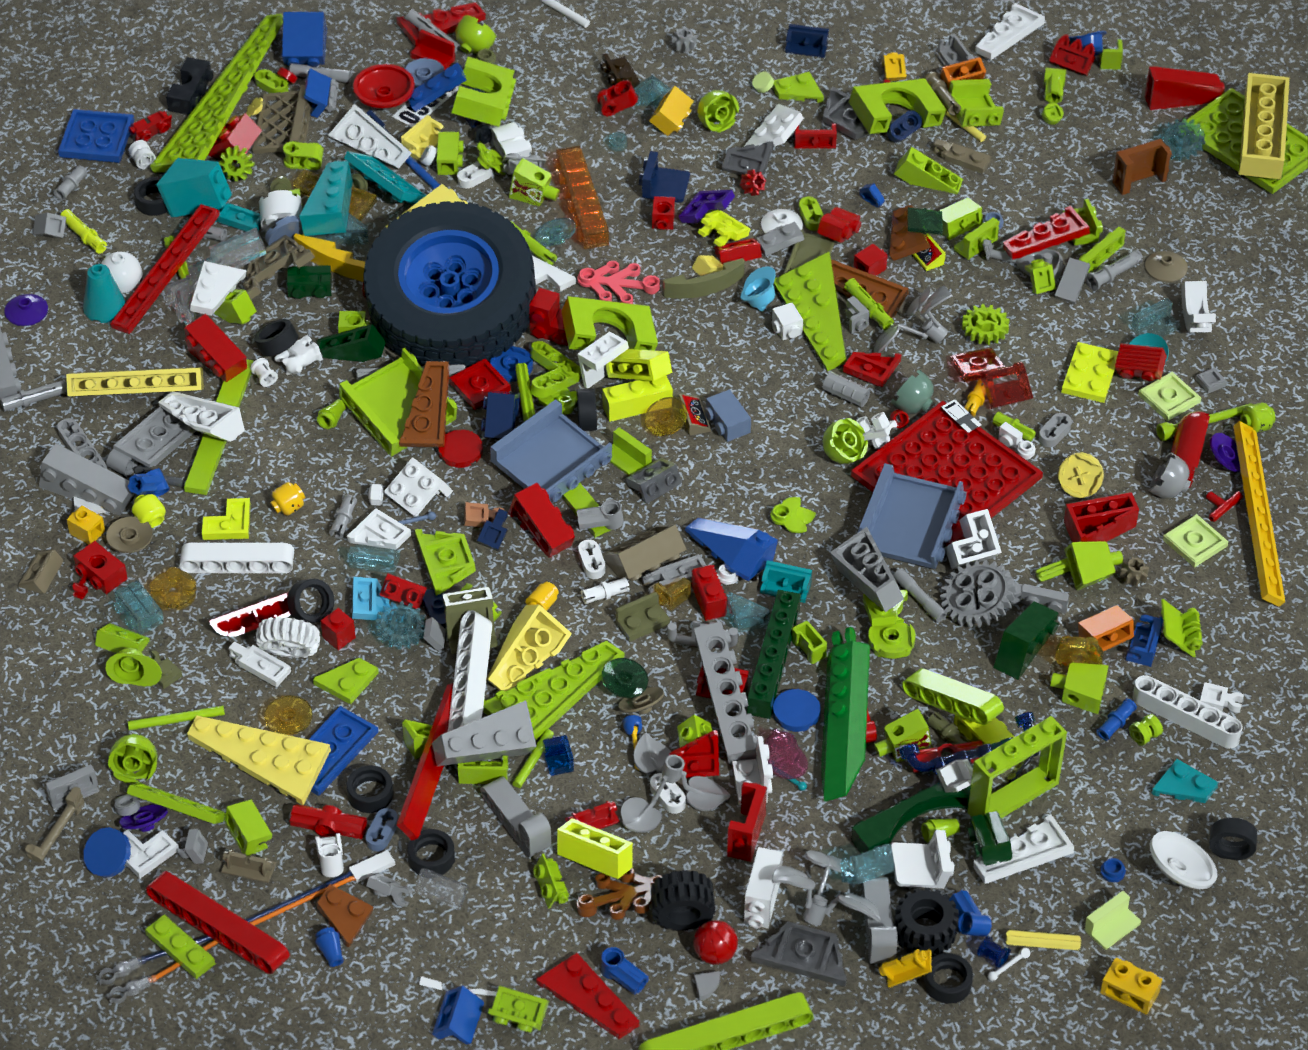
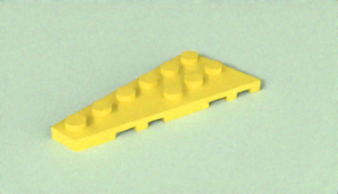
[187,716,331,806]

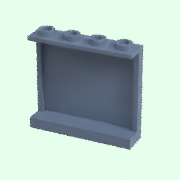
[490,399,612,503]
[857,463,967,569]

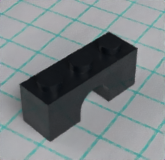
[166,57,213,115]

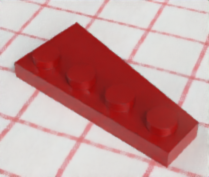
[1003,205,1090,260]

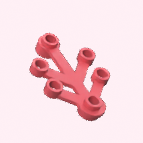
[577,261,660,304]

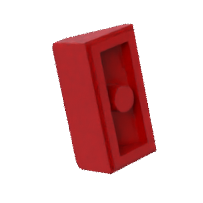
[714,238,762,265]

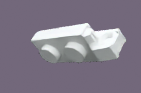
[229,641,291,687]

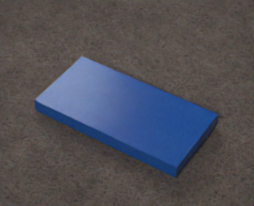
[308,706,379,796]

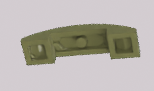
[663,258,745,299]

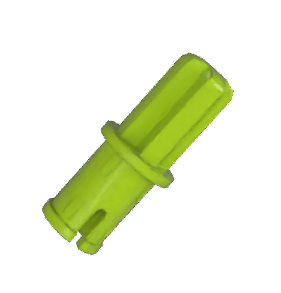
[992,412,1036,442]

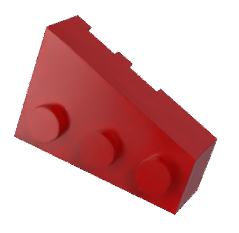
[508,483,575,558]
[1064,492,1139,542]

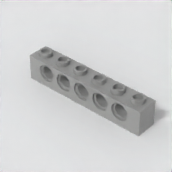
[694,621,757,765]

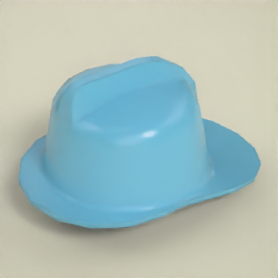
[741,266,776,311]

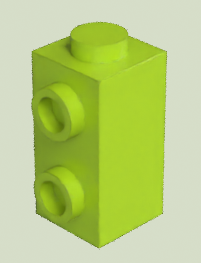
[437,132,464,175]

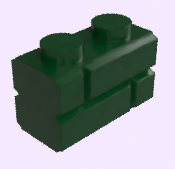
[287,265,332,299]
[967,811,1013,866]

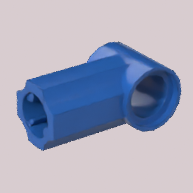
[128,468,170,497]
[949,890,992,937]
[601,947,649,995]

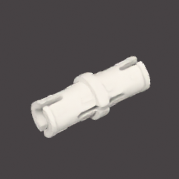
[581,577,630,604]

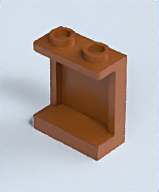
[1112,139,1172,195]

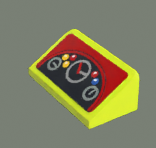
[912,228,946,271]

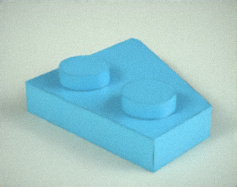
[352,577,398,622]

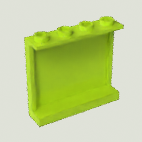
[339,348,457,457]

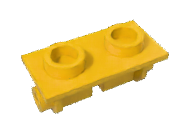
[879,949,932,988]

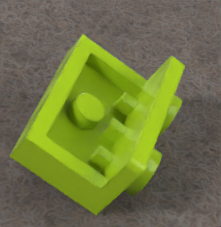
[1062,199,1103,246]
[487,986,549,1033]

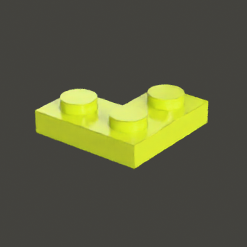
[202,498,251,540]

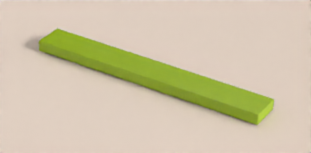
[184,359,254,495]

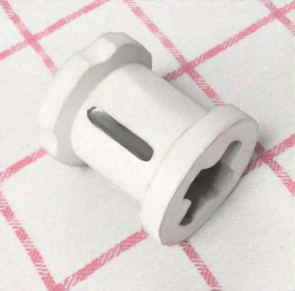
[250,358,278,387]

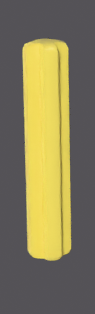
[1006,930,1081,950]

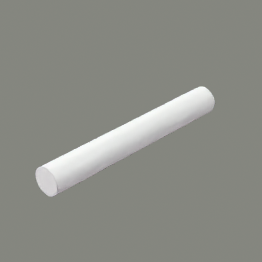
[541,0,590,28]

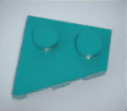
[1152,759,1219,803]

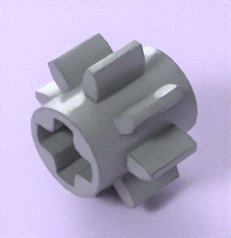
[672,28,697,53]

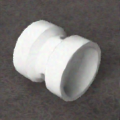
[129,140,156,169]

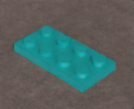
[344,151,426,205]

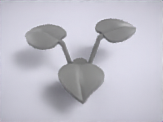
[873,285,953,353]
[620,733,731,833]
[772,850,880,926]

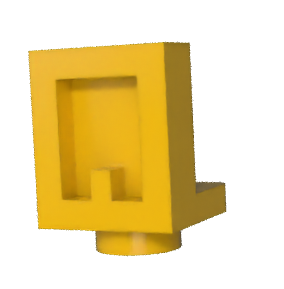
[882,53,907,81]

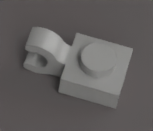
[366,874,413,907]

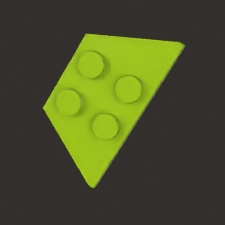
[415,529,476,595]

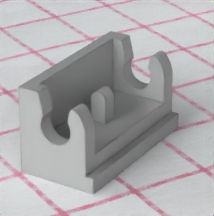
[935,33,973,66]

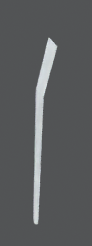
[419,976,497,996]

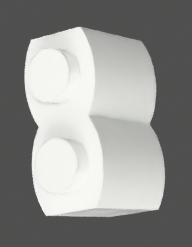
[491,122,532,164]

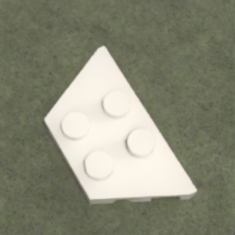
[744,104,804,147]

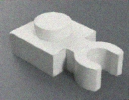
[1200,682,1244,713]

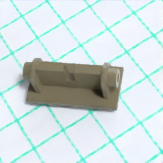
[221,850,277,883]

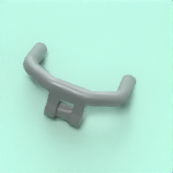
[667,621,738,648]

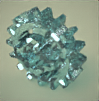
[1159,118,1205,161]
[375,601,425,650]

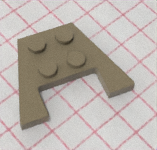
[243,235,315,299]

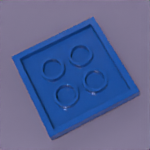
[58,109,134,163]

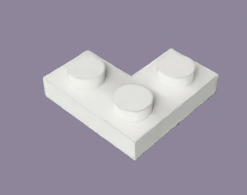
[123,830,179,878]

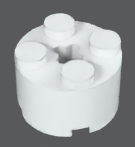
[259,190,302,233]

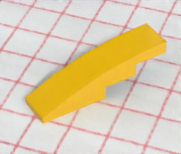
[294,234,365,282]

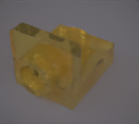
[654,577,691,611]

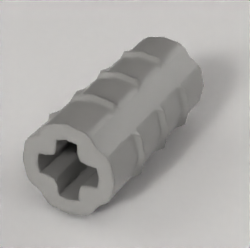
[823,372,870,407]

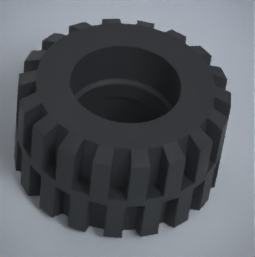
[650,870,716,931]
[894,888,959,957]

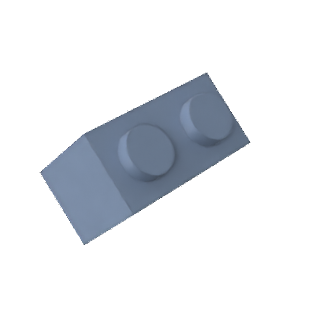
[704,389,751,442]

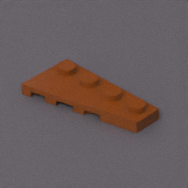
[831,259,908,319]
[399,361,450,447]

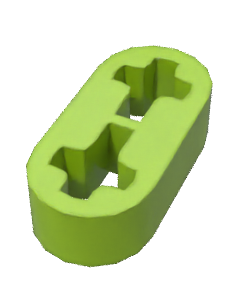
[255,69,289,93]
[799,196,824,231]

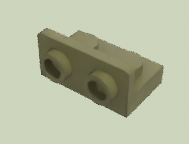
[616,592,670,642]

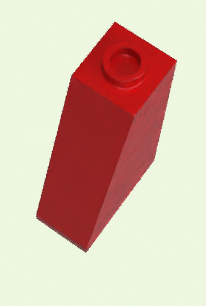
[1144,66,1225,110]

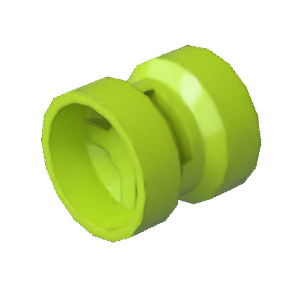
[1129,714,1163,746]

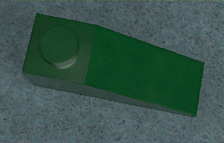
[317,324,386,362]

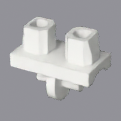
[856,412,898,450]

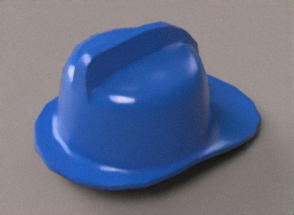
[1069,31,1107,56]

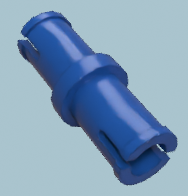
[1096,698,1137,741]

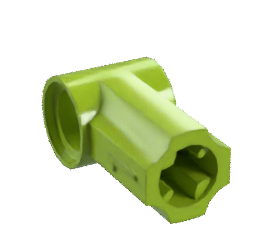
[1044,68,1066,104]

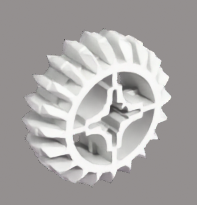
[256,617,320,658]

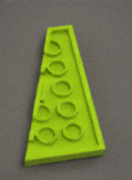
[483,641,625,741]

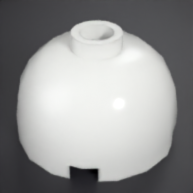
[101,252,143,293]

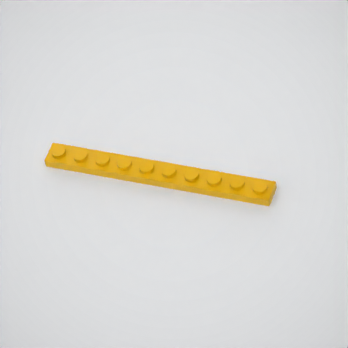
[1233,421,1285,607]

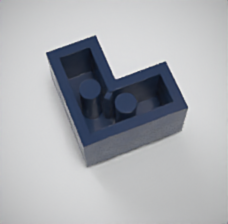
[481,391,520,439]

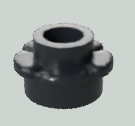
[473,125,492,144]

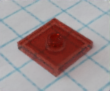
[950,348,1006,382]

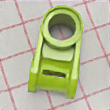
[283,141,324,170]

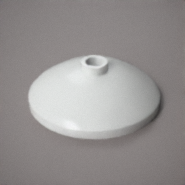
[1150,831,1217,889]

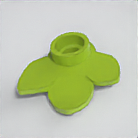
[477,142,506,175]
[538,388,577,415]
[770,497,816,533]

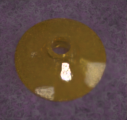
[645,397,688,436]
[264,695,313,735]

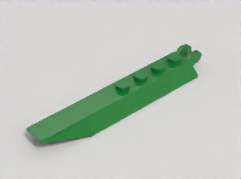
[821,627,870,802]

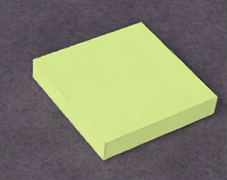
[1138,372,1201,421]
[1163,514,1229,568]

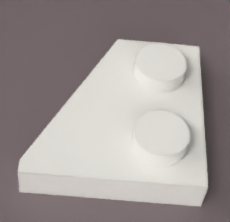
[347,508,411,550]

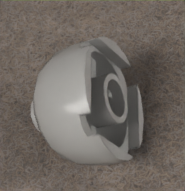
[1148,452,1191,499]

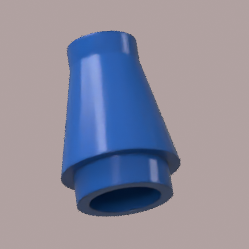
[315,927,344,967]

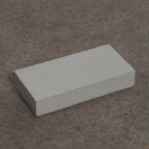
[1055,258,1090,304]

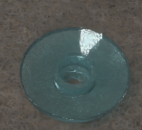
[535,218,576,246]

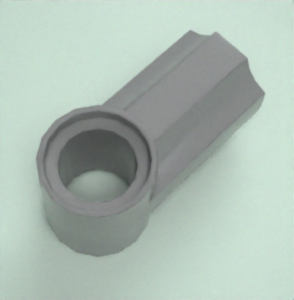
[577,500,624,530]

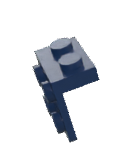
[639,151,690,203]

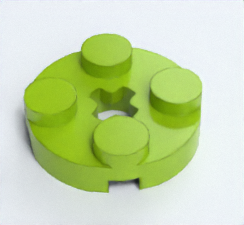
[868,617,916,659]

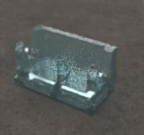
[841,844,895,884]

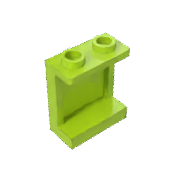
[948,79,1004,127]

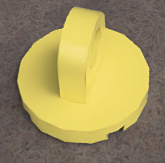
[1058,452,1104,498]

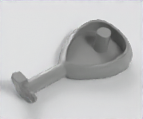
[983,239,1063,280]

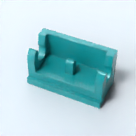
[760,560,812,603]

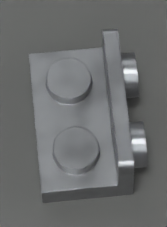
[626,458,682,503]

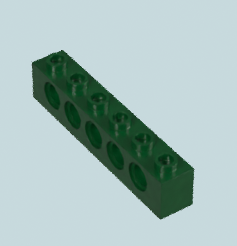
[747,590,801,719]

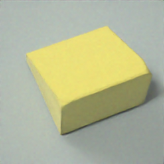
[692,255,723,276]

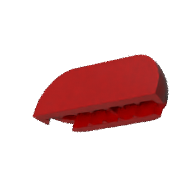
[1171,411,1210,488]
[208,591,291,637]

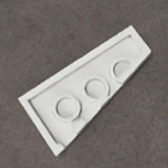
[976,3,1045,60]
[328,104,412,169]
[974,814,1074,884]

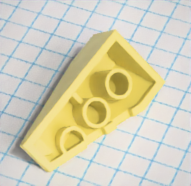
[487,604,572,691]

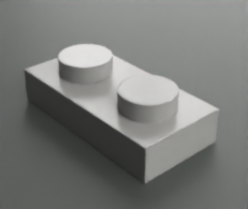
[757,222,804,256]

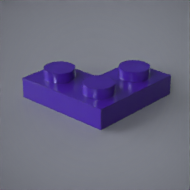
[678,190,735,224]

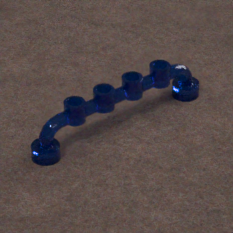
[899,712,1036,775]

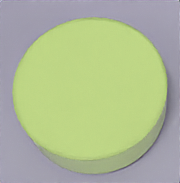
[752,72,774,93]

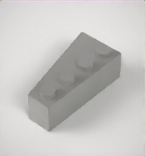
[39,443,134,515]
[830,527,904,612]
[432,701,537,766]

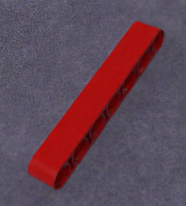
[146,871,290,974]

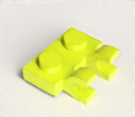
[698,210,750,247]

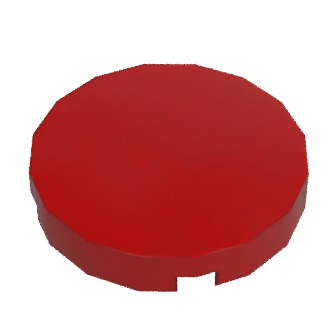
[439,430,483,468]

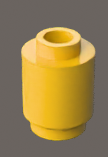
[526,582,559,611]

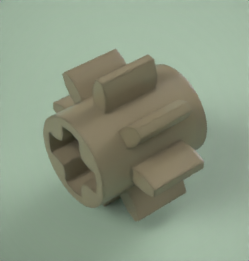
[1119,557,1150,587]

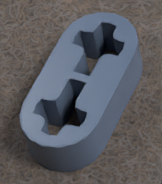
[366,808,398,851]

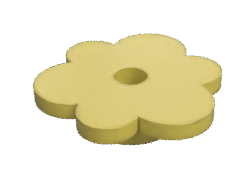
[246,97,263,117]

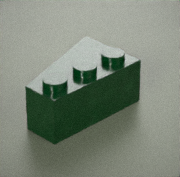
[994,601,1059,680]

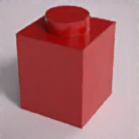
[853,244,888,276]
[321,608,356,650]

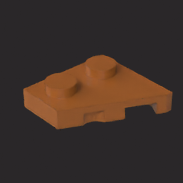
[317,884,373,947]

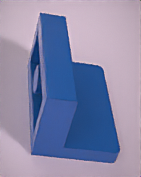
[304,68,331,118]
[432,986,484,1045]

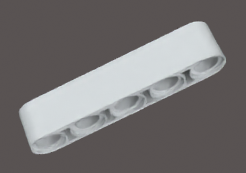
[179,543,294,573]
[1132,675,1243,748]

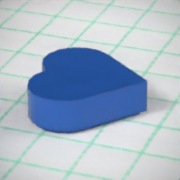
[859,183,885,208]

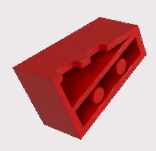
[184,313,247,383]

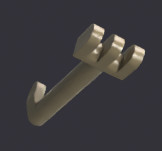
[25,787,85,863]

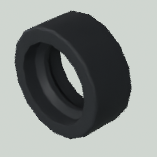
[134,177,168,216]
[254,319,298,357]
[577,388,597,431]
[287,578,335,623]
[346,765,394,813]
[1209,817,1257,861]
[407,829,455,877]
[924,953,973,1004]

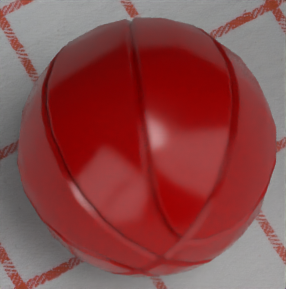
[693,920,738,965]

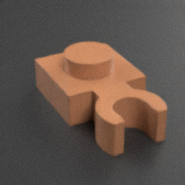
[464,502,504,527]

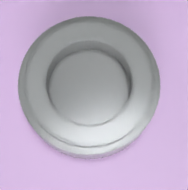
[114,794,140,816]

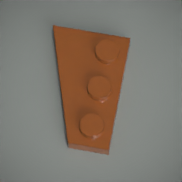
[889,204,931,260]

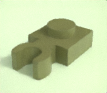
[152,650,183,689]

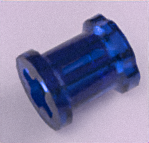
[977,936,1011,968]

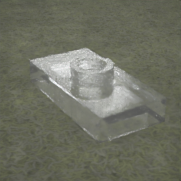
[414,868,468,910]

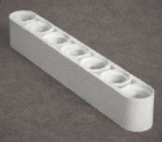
[448,610,492,732]

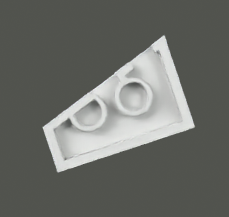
[190,261,247,316]

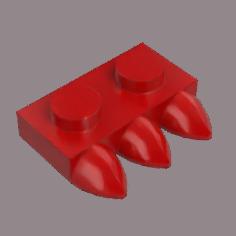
[1049,34,1095,76]

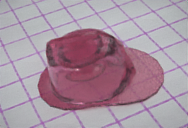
[764,728,808,779]

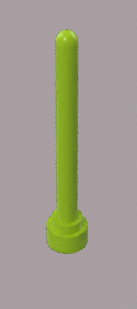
[1156,403,1252,441]

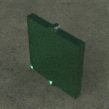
[907,207,943,235]

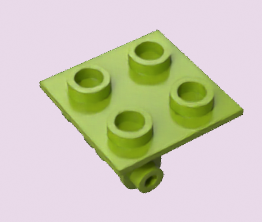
[1161,599,1203,657]

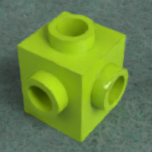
[677,715,713,747]

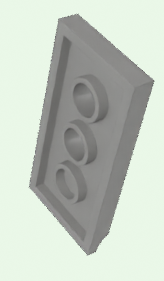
[106,407,197,477]

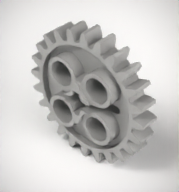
[940,559,1016,628]

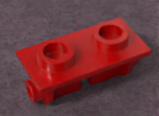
[128,111,172,141]
[565,801,620,829]

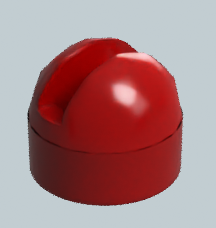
[889,409,909,428]

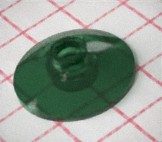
[601,658,649,698]

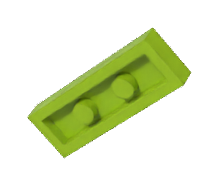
[1079,227,1126,273]
[145,914,215,979]

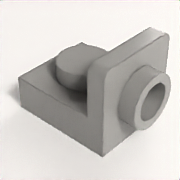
[846,296,869,334]

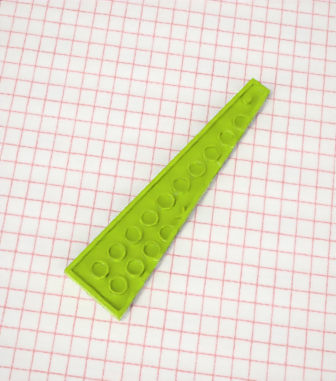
[150,14,283,173]

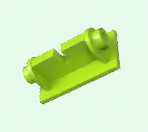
[533,854,569,909]

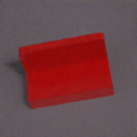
[410,29,455,70]

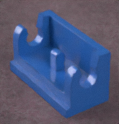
[1126,615,1163,667]

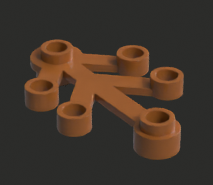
[576,868,662,920]

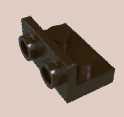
[600,53,640,88]

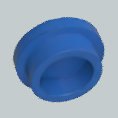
[1100,858,1126,882]

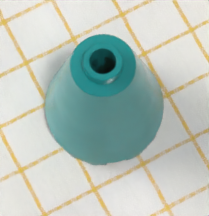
[83,264,126,323]

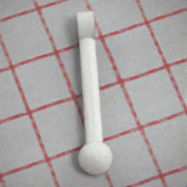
[988,948,1030,981]

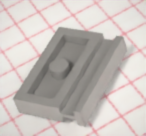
[46,765,99,810]

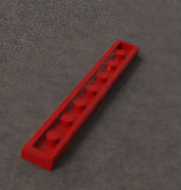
[110,204,220,334]
[397,683,453,841]

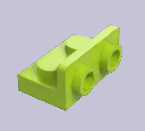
[954,217,999,260]

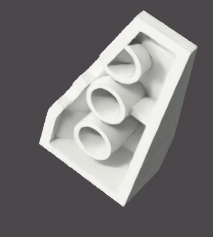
[158,391,245,442]

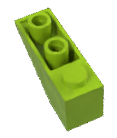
[894,147,963,194]

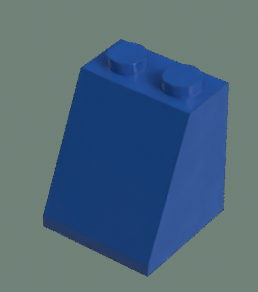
[282,12,327,67]

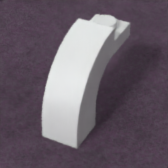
[1181,281,1216,332]

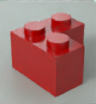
[529,288,568,346]

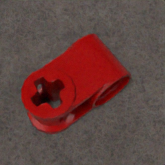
[596,80,638,116]

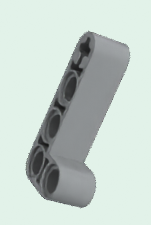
[480,776,551,857]
[862,877,897,964]

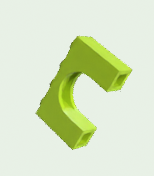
[452,57,516,127]
[849,78,946,134]
[561,296,658,351]

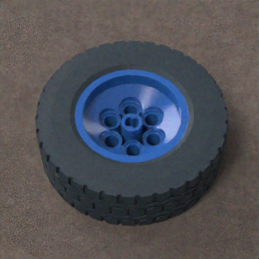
[363,201,536,369]

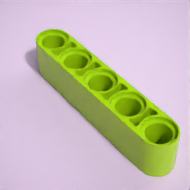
[902,668,1004,725]

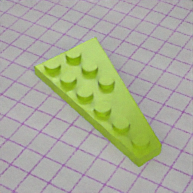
[773,252,847,371]

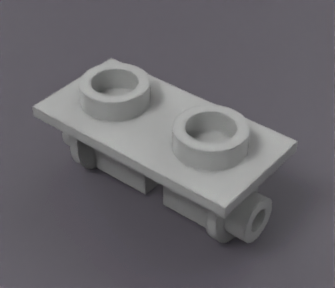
[502,153,546,175]

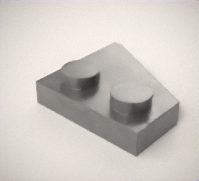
[722,141,774,176]

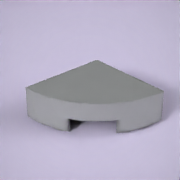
[694,971,720,1001]

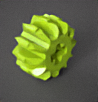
[219,145,255,182]

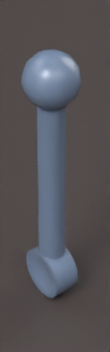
[396,512,436,525]

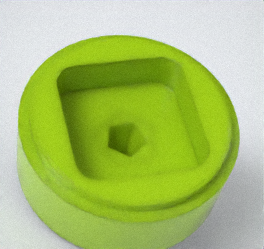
[1042,103,1064,124]

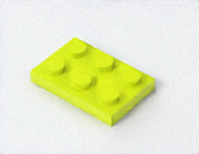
[1061,342,1118,403]

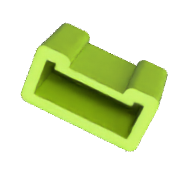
[792,621,827,664]

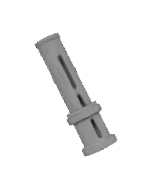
[1085,250,1143,291]

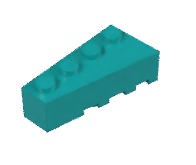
[299,161,353,236]

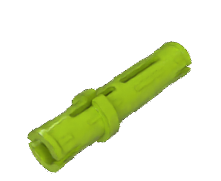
[510,221,557,265]
[844,278,894,330]

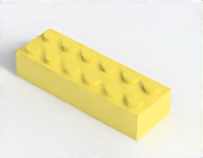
[1239,73,1290,179]

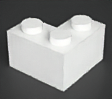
[945,509,1002,570]

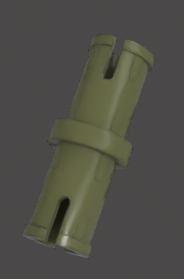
[927,712,972,745]

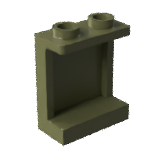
[442,587,498,654]

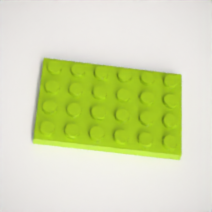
[1177,88,1308,194]

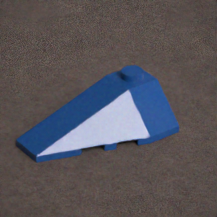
[685,518,778,581]

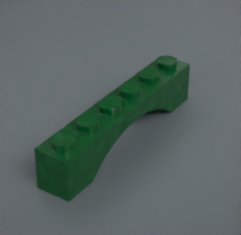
[851,766,973,862]

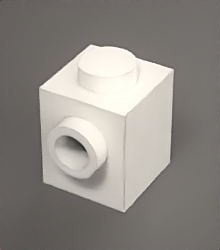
[772,303,803,340]

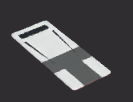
[942,400,981,432]

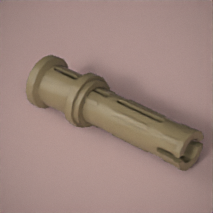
[924,72,961,115]

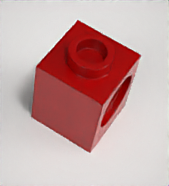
[652,196,675,230]

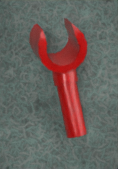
[73,576,88,600]

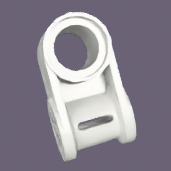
[315,833,344,877]

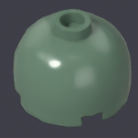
[891,370,934,414]

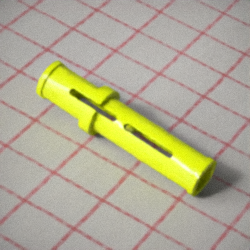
[60,209,107,253]

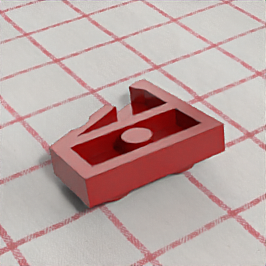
[843,352,902,387]
[669,730,719,778]

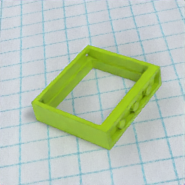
[967,716,1067,818]

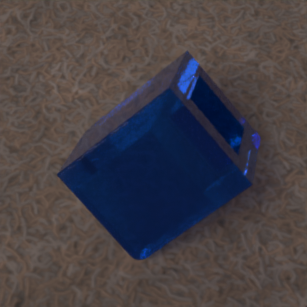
[543,735,574,776]

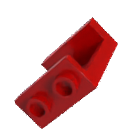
[727,782,767,862]

